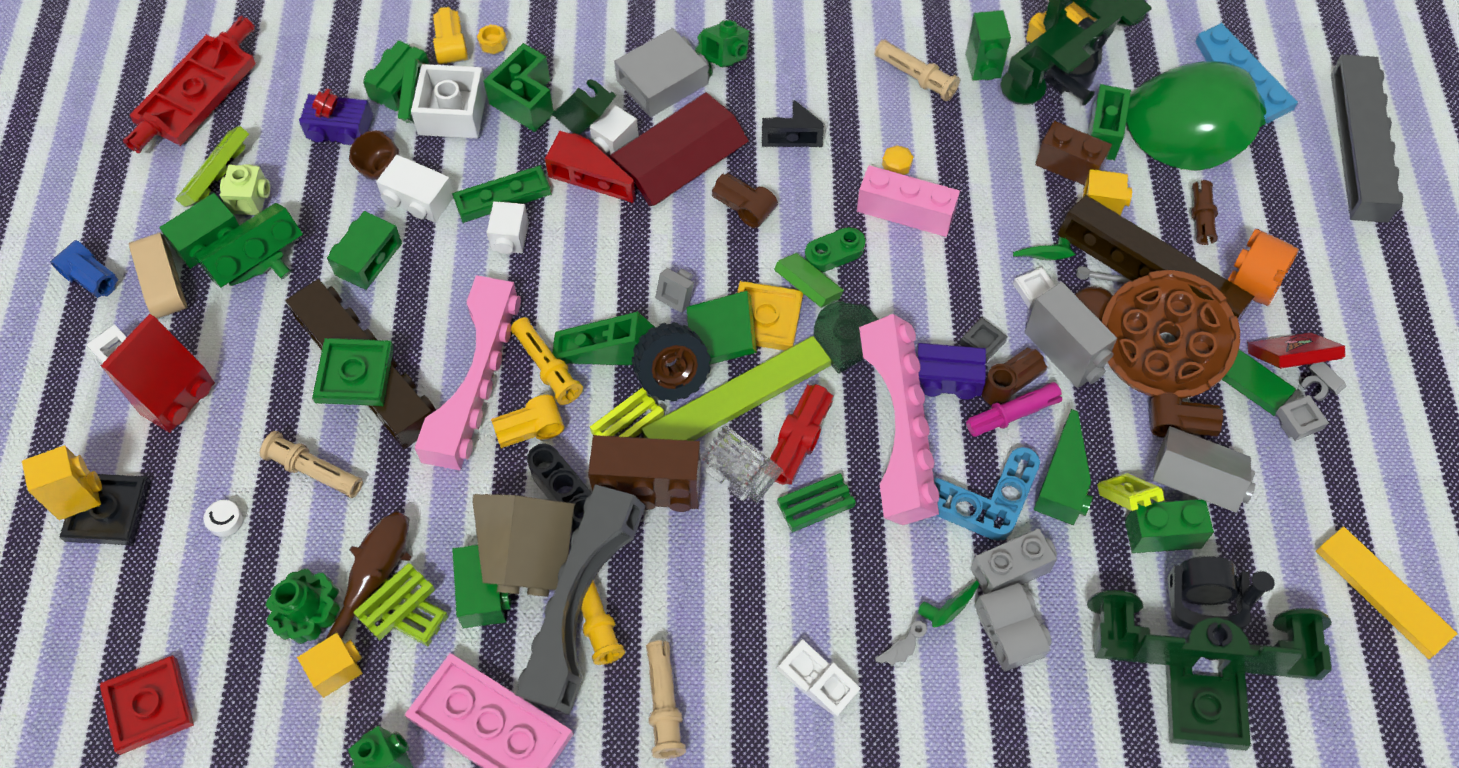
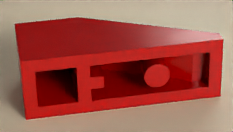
[545,131,636,203]

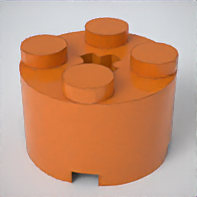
[1228,229,1299,306]

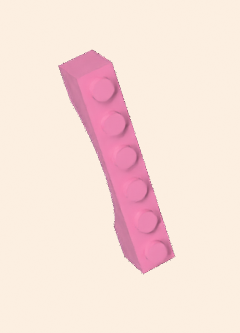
[415,275,521,471]
[859,314,939,525]

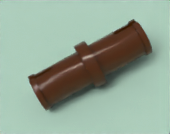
[1191,180,1218,245]

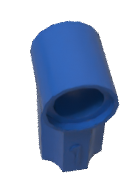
[50,240,118,298]

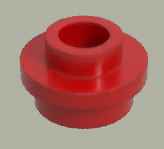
[312,88,338,119]

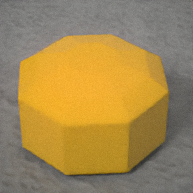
[477,24,508,54]
[882,145,914,175]

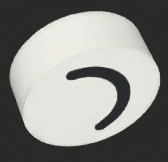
[204,500,243,537]

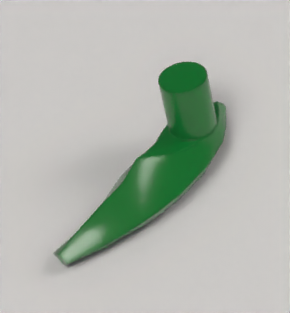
[1013,237,1076,260]
[229,251,291,286]
[918,580,980,627]

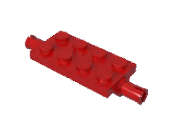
[123,16,256,153]

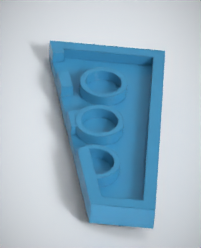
[1195,23,1298,126]

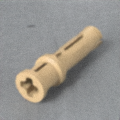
[874,39,960,101]
[260,431,363,498]
[646,641,686,759]

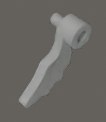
[875,621,927,666]

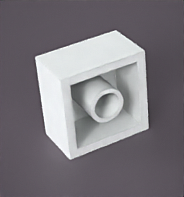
[411,64,487,138]

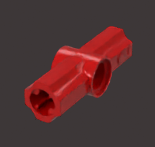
[765,384,834,485]

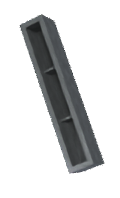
[1331,54,1403,223]

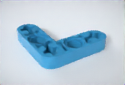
[934,447,1040,541]

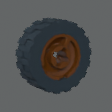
[632,322,711,402]

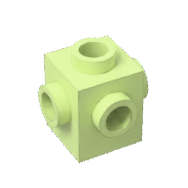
[220,164,270,215]

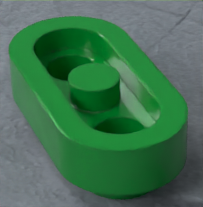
[805,227,865,272]

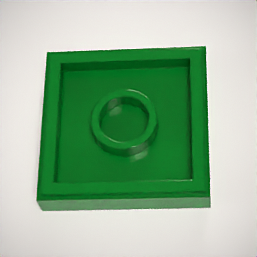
[687,291,757,365]
[312,338,394,406]

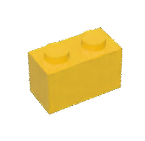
[22,445,102,520]

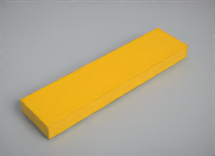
[1316,526,1458,659]

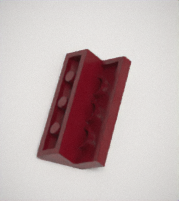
[609,92,749,207]

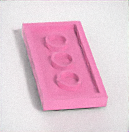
[405,653,574,768]

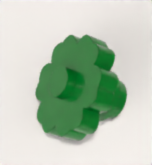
[266,569,340,644]

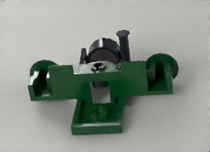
[1000,0,1152,106]
[1087,556,1332,751]

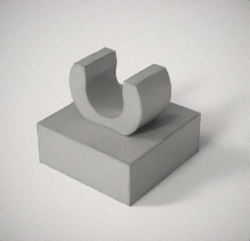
[655,268,694,313]
[1301,362,1347,402]
[1276,395,1329,441]

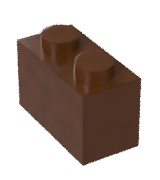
[1035,121,1112,185]

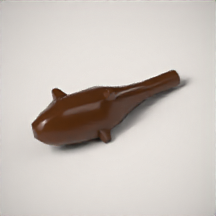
[326,511,411,639]

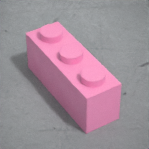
[857,165,960,237]

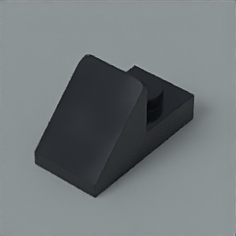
[762,100,824,147]

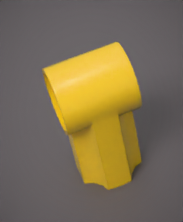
[433,7,468,64]
[491,395,565,448]

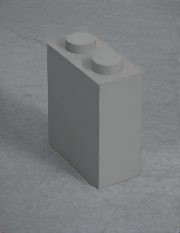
[614,28,709,118]
[1025,282,1117,389]
[1153,426,1256,513]

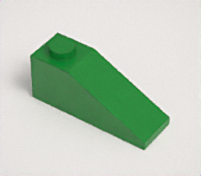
[552,311,655,365]
[1033,409,1093,526]

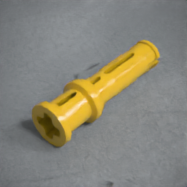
[511,317,583,405]
[581,580,625,665]

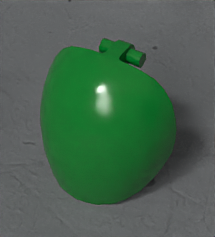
[1126,61,1267,171]

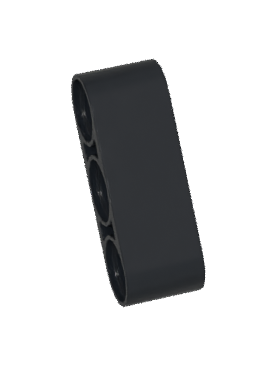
[527,443,592,531]

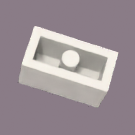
[376,155,454,223]

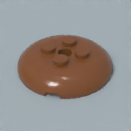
[1101,270,1240,399]

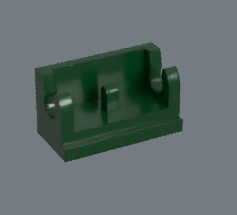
[551,79,616,135]

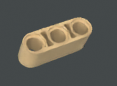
[129,232,187,319]

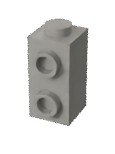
[971,529,1057,594]

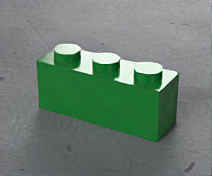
[194,203,303,288]

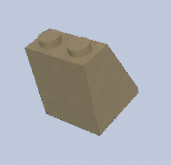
[472,494,574,597]

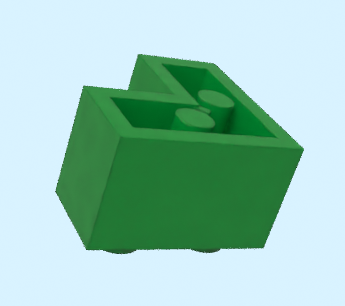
[484,43,554,132]

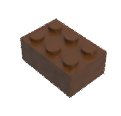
[588,435,702,512]

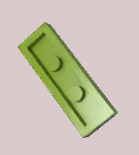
[175,125,249,207]

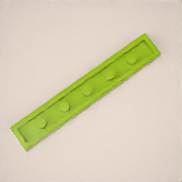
[641,336,831,441]

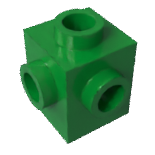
[701,20,749,67]
[348,726,414,768]

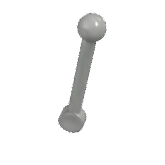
[1076,266,1132,283]

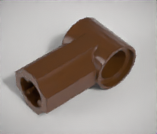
[712,173,778,228]
[982,347,1047,405]
[1151,394,1223,438]

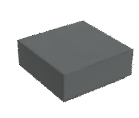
[960,317,1008,362]

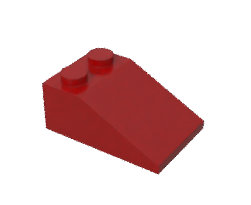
[100,314,215,433]

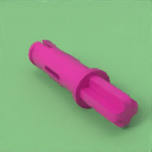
[966,382,1062,437]

